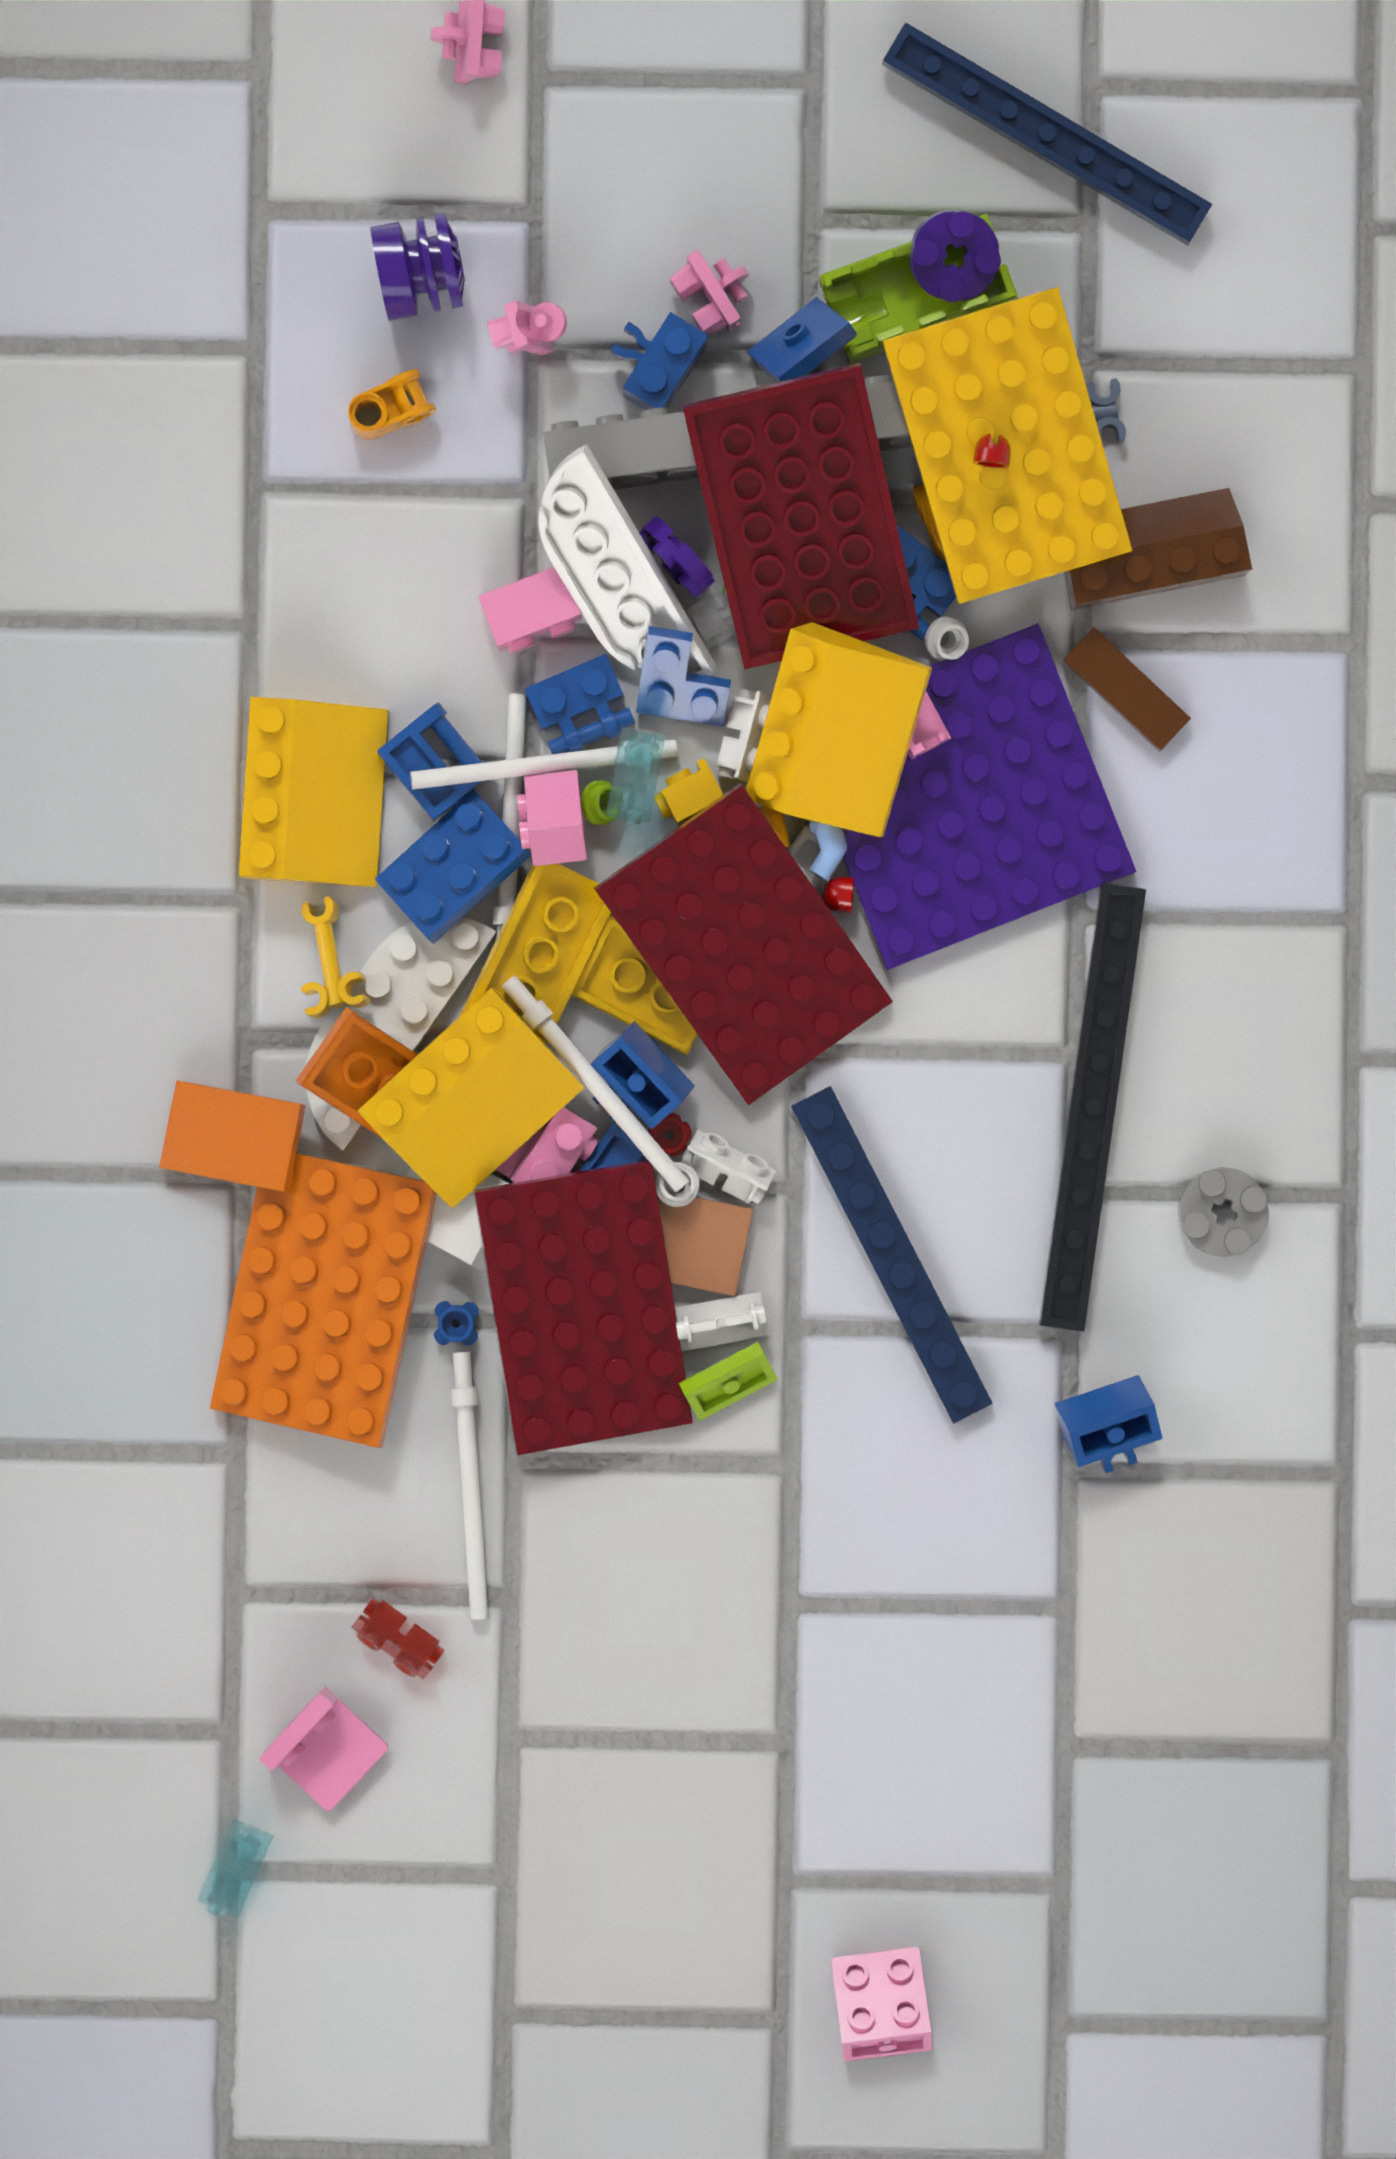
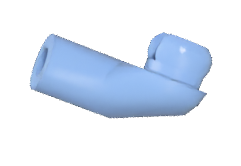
[809,820,847,882]

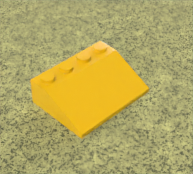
[746,622,932,837]
[239,696,389,887]
[357,988,585,1209]

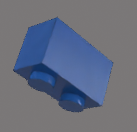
[610,312,708,410]
[590,1021,695,1130]
[1054,1375,1163,1473]

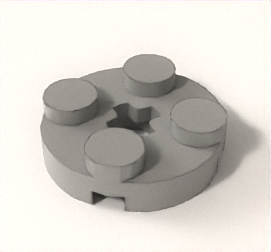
[1178,1167,1269,1257]

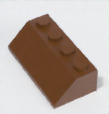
[1064,488,1252,610]

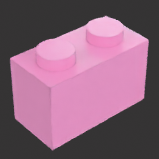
[478,567,582,654]
[517,770,587,866]

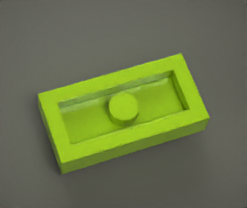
[679,1342,778,1421]

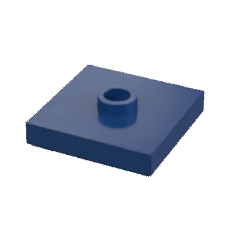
[746,297,857,382]

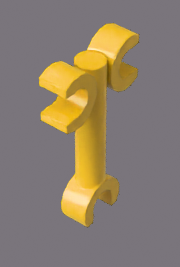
[301,896,370,1019]

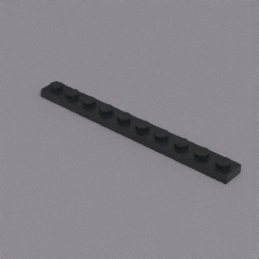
[1039,883,1146,1332]

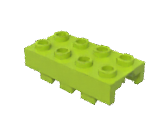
[818,213,1018,365]

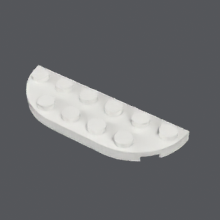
[538,444,717,676]
[306,917,497,1151]

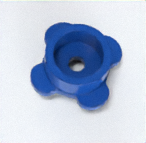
[434,1301,479,1346]

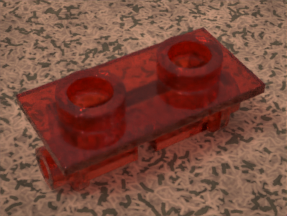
[352,1598,445,1679]

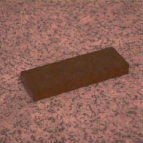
[1062,627,1191,752]

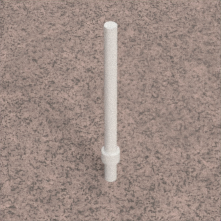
[493,693,527,939]
[410,739,678,790]
[501,975,689,1192]
[451,1351,488,1620]

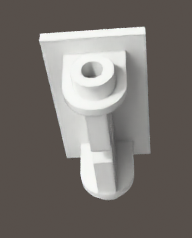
[716,689,772,784]
[681,1129,776,1205]
[675,1291,769,1352]

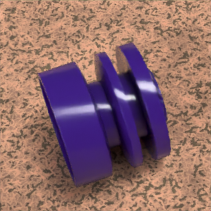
[370,213,465,321]

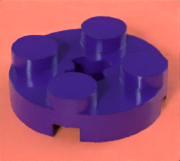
[909,210,1001,302]
[639,515,715,598]

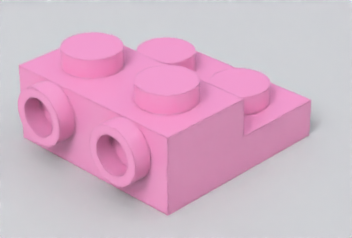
[496,1107,598,1183]

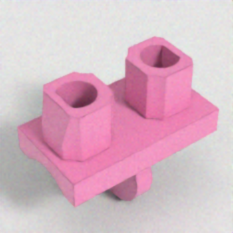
[430,0,505,84]
[670,250,749,336]
[487,301,567,356]

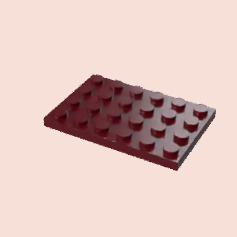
[682,363,919,670]
[594,783,893,1105]
[473,1160,693,1455]

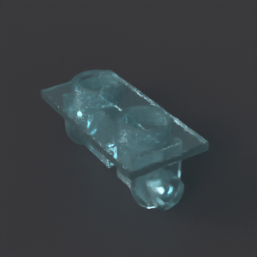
[606,728,665,824]
[197,1818,274,1918]

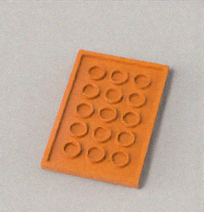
[209,1153,437,1448]

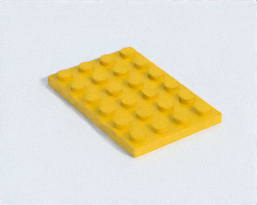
[882,287,1132,604]

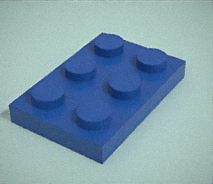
[375,789,531,944]

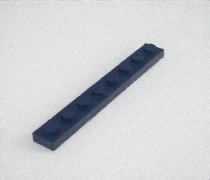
[882,22,1212,246]
[791,1086,993,1424]

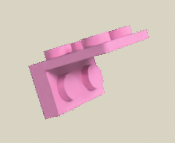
[259,1686,388,1811]
[831,1947,932,2061]

